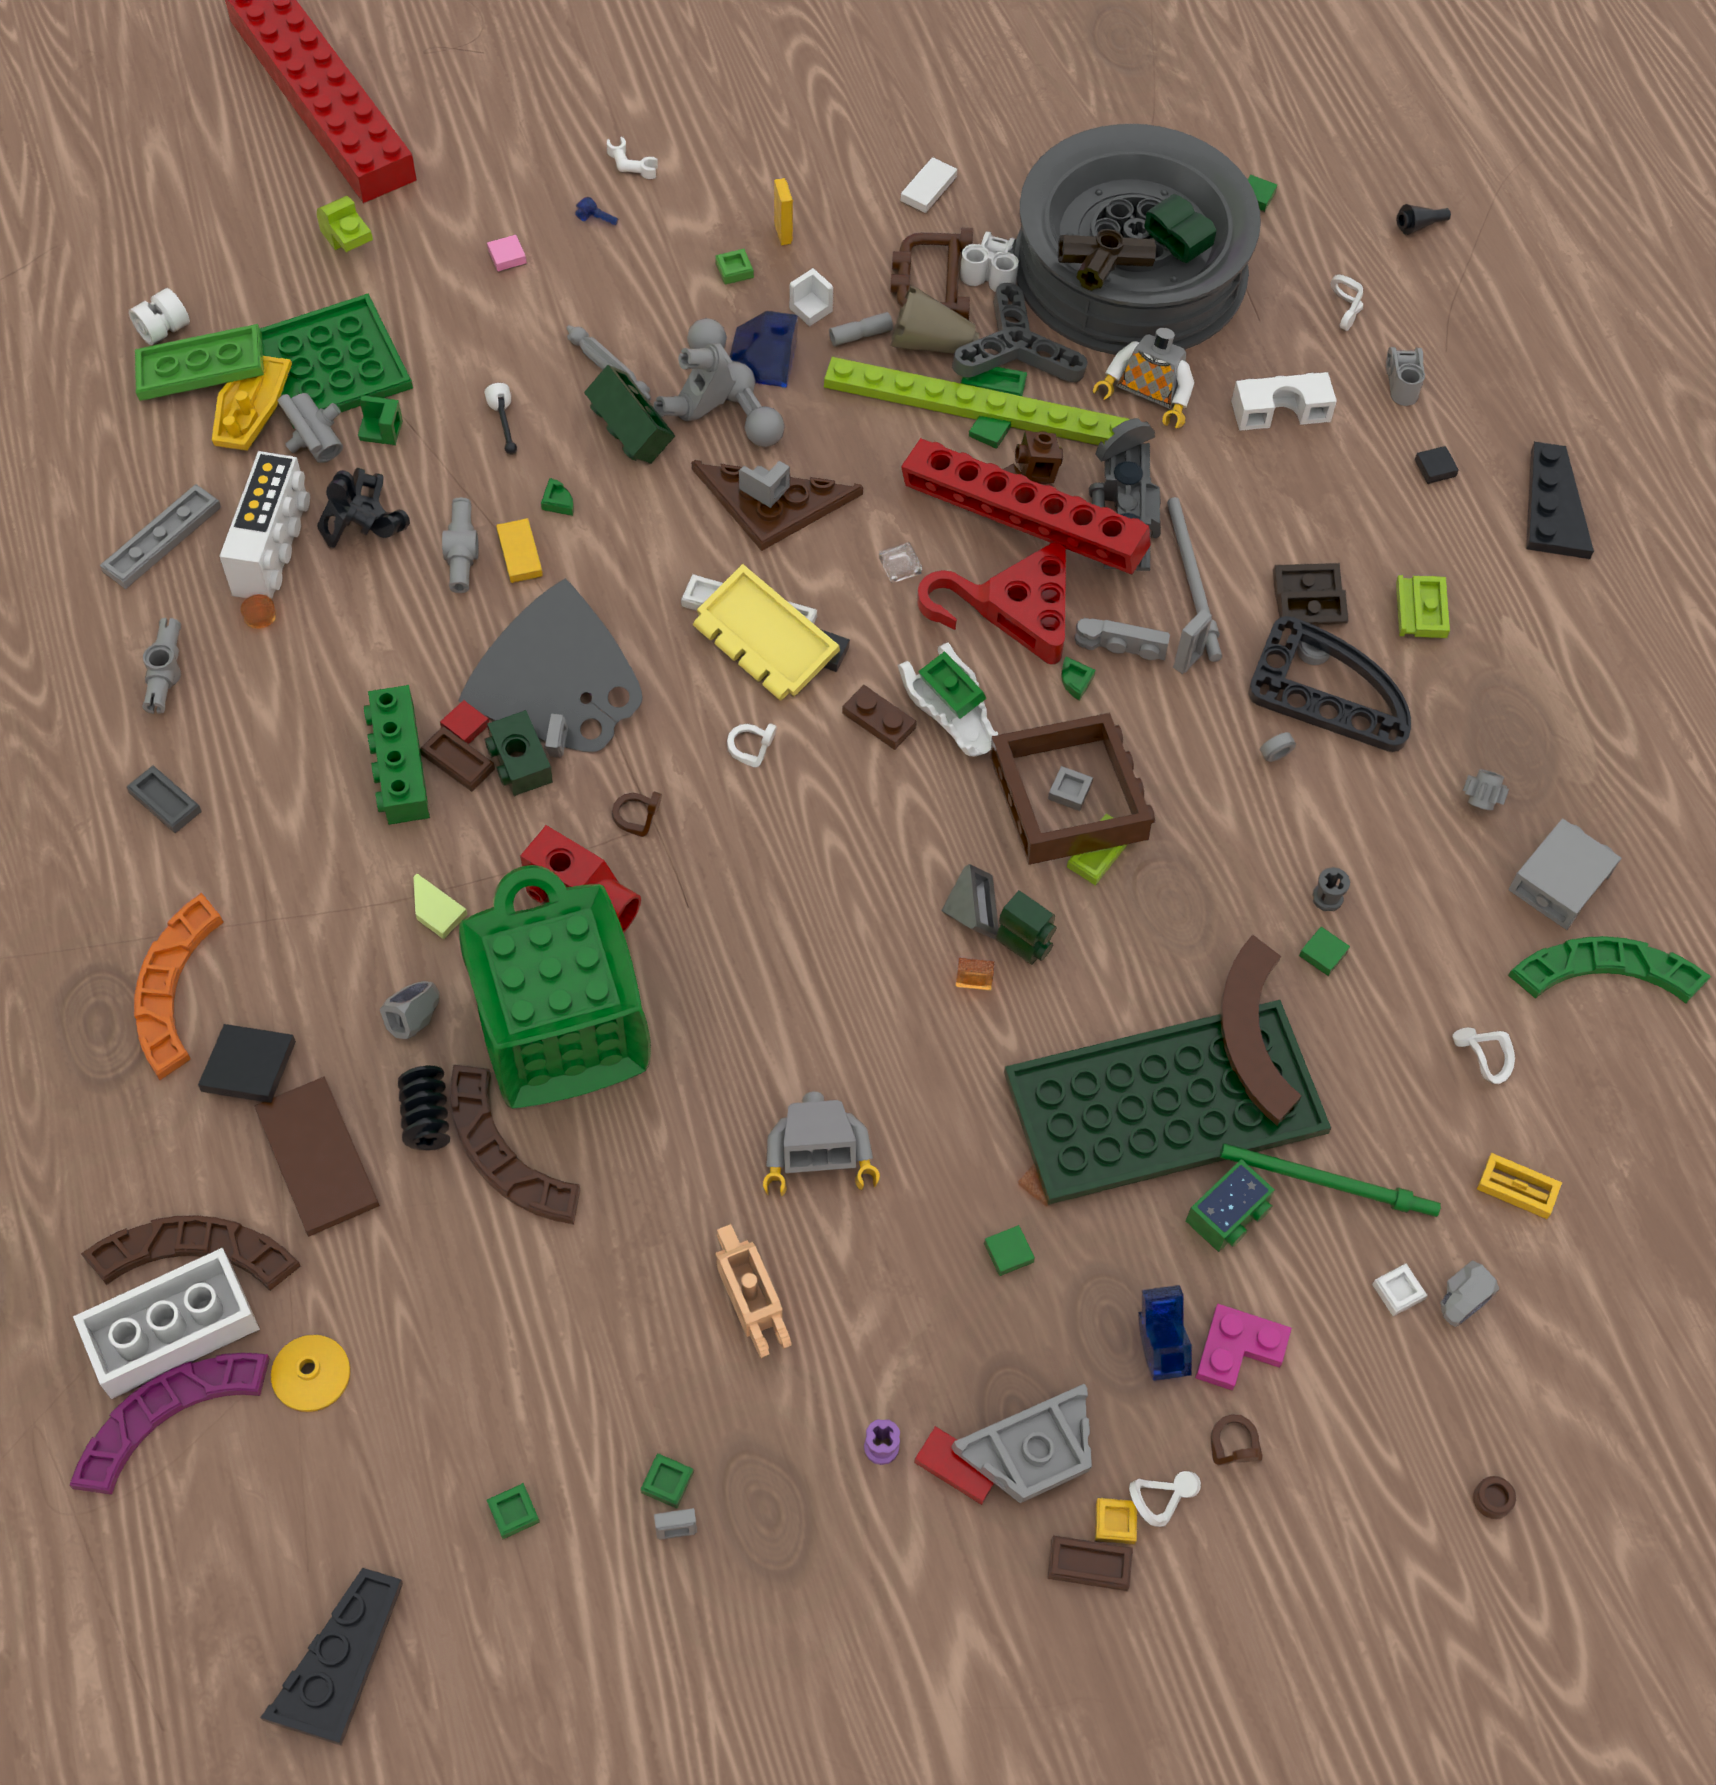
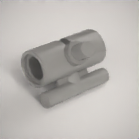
[278,393,343,463]

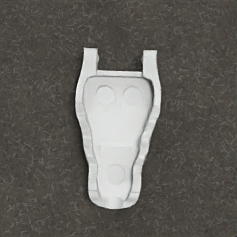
[897,642,998,757]

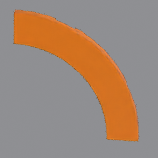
[134,893,224,1080]

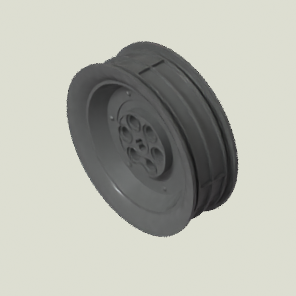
[1014,124,1261,355]

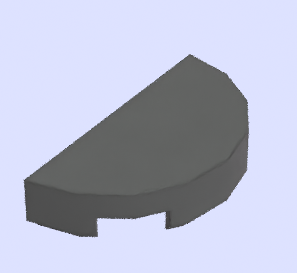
[1095,418,1155,462]

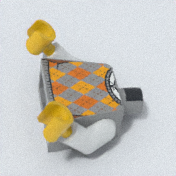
[1093,328,1194,428]

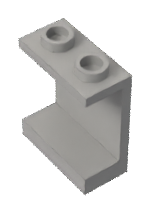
[1508,818,1621,930]

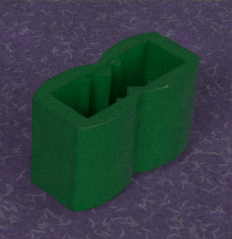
[1144,194,1217,263]
[996,890,1057,965]

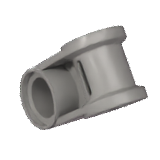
[1386,347,1425,406]

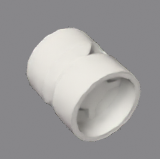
[129,288,190,346]

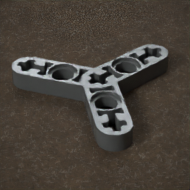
[952,283,1088,382]

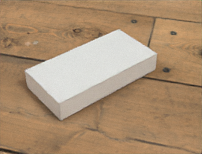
[900,157,957,213]

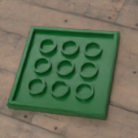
[260,293,413,429]

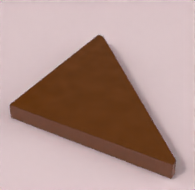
[691,460,863,551]

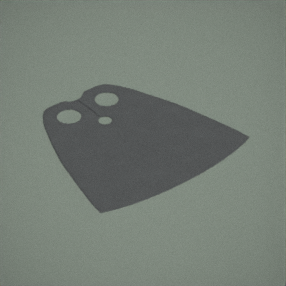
[458,578,642,752]

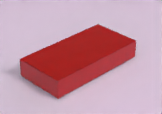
[914,1426,994,1505]

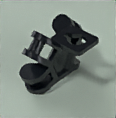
[317,468,410,548]

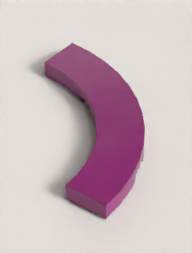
[70,1353,270,1495]

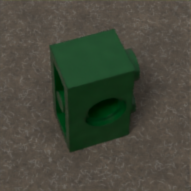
[484,710,553,796]

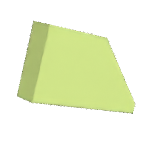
[413,874,468,939]

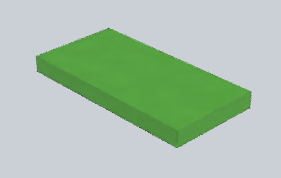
[135,324,264,401]

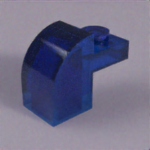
[1138,1285,1192,1381]

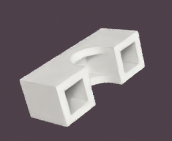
[1231,372,1337,431]

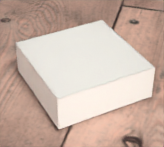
[1372,1264,1428,1317]

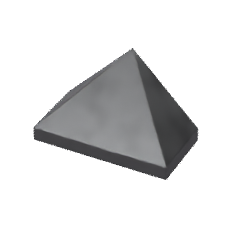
[941,864,999,939]

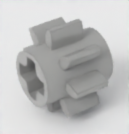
[1463,769,1509,810]

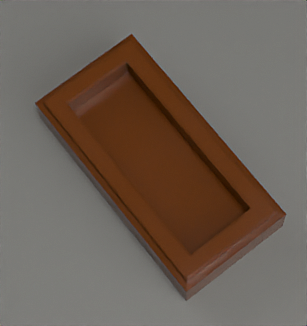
[420,726,495,792]
[1048,1535,1133,1591]

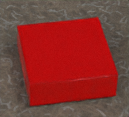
[440,700,489,744]

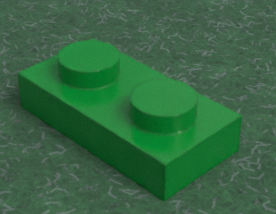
[918,651,986,719]

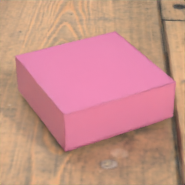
[487,235,527,271]

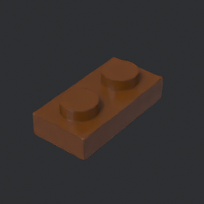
[842,685,917,750]

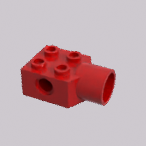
[520,825,641,933]

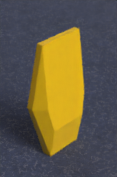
[212,356,292,451]

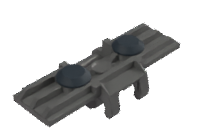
[1089,441,1161,571]

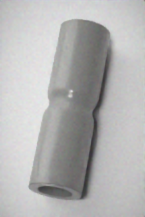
[829,312,893,347]

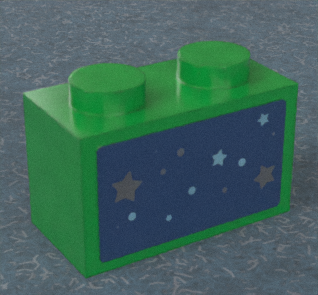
[1185,1159,1275,1252]

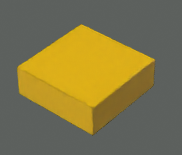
[1095,1498,1137,1544]

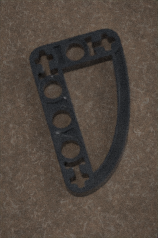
[1249,616,1411,752]

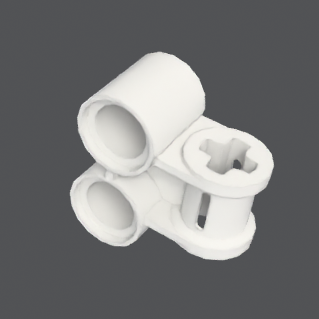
[960,231,1019,292]

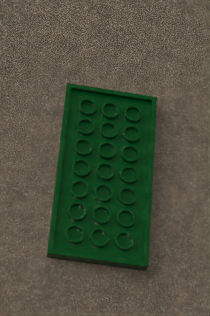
[1004,1000,1331,1205]

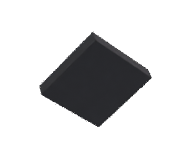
[198,1024,296,1103]

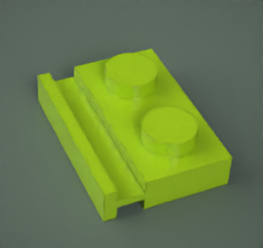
[1396,575,1450,638]

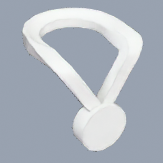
[1330,275,1363,331]
[727,723,777,767]
[1452,1027,1515,1084]
[1129,1471,1201,1527]

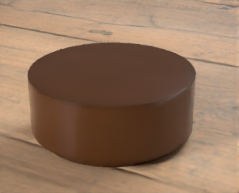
[1473,1476,1516,1519]

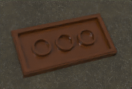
[254,1076,380,1237]

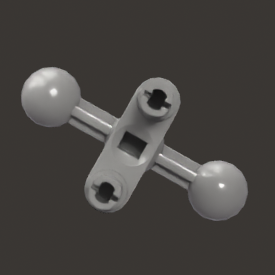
[653,318,785,447]

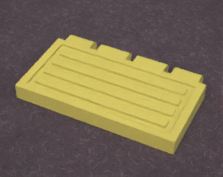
[693,564,840,700]

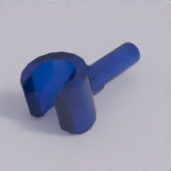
[575,197,619,225]

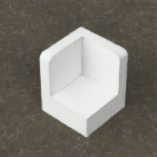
[789,268,833,327]

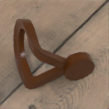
[612,791,662,837]
[1211,1414,1262,1465]

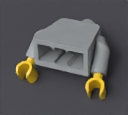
[763,1092,880,1196]

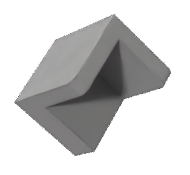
[739,461,790,508]

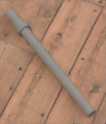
[1167,497,1222,662]

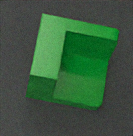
[358,396,403,445]

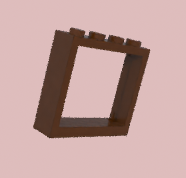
[990,713,1155,865]

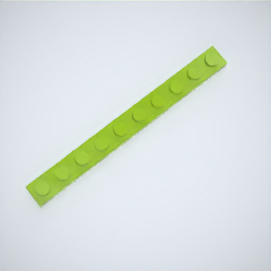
[824,357,1130,445]

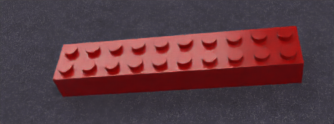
[225,0,417,203]

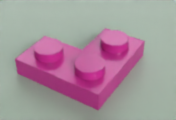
[1195,1303,1292,1391]

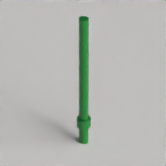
[1220,1143,1441,1217]

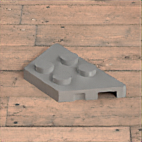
[951,1384,1092,1503]

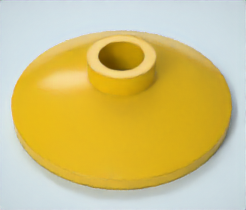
[271,1335,350,1412]

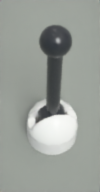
[484,383,517,455]

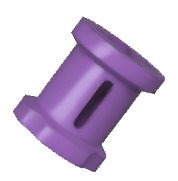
[864,1419,900,1465]

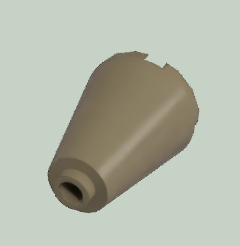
[890,285,980,354]

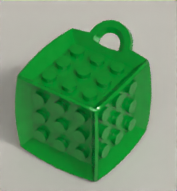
[459,865,651,1109]

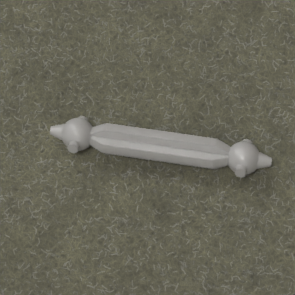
[566,325,651,401]

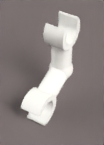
[607,137,658,179]

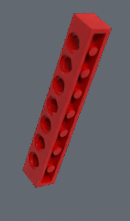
[901,438,1151,575]

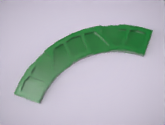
[1508,936,1711,1003]

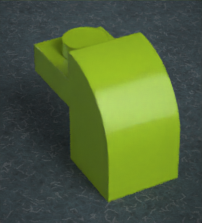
[317,196,373,252]

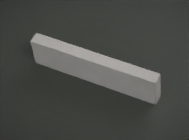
[100,484,221,589]

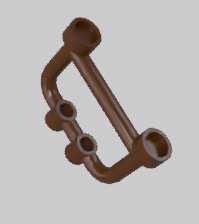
[891,227,973,320]

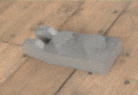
[1075,617,1170,660]

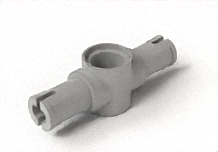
[442,497,479,593]
[142,618,181,714]

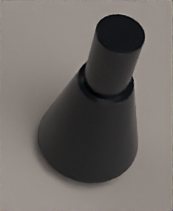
[1396,204,1451,235]

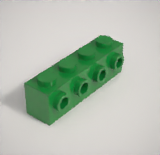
[364,685,430,825]

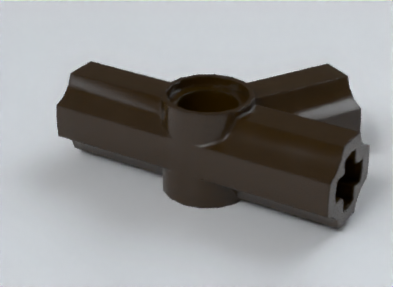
[1057,229,1156,291]

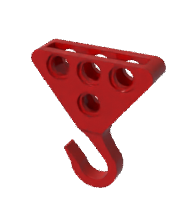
[917,542,1066,664]

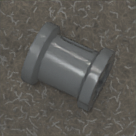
[1312,867,1350,911]

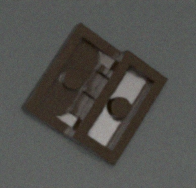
[1272,563,1348,624]

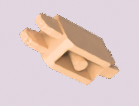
[715,1224,792,1358]

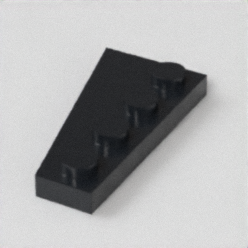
[1526,441,1594,559]
[260,1568,403,1746]

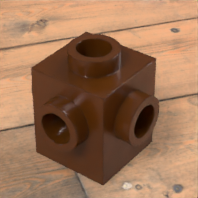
[1015,431,1063,483]

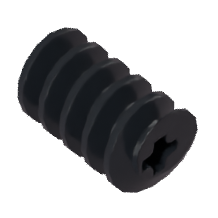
[398,1065,450,1150]

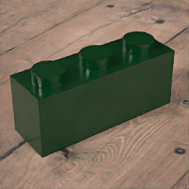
[584,365,675,464]

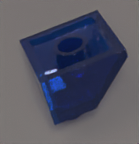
[730,311,798,388]

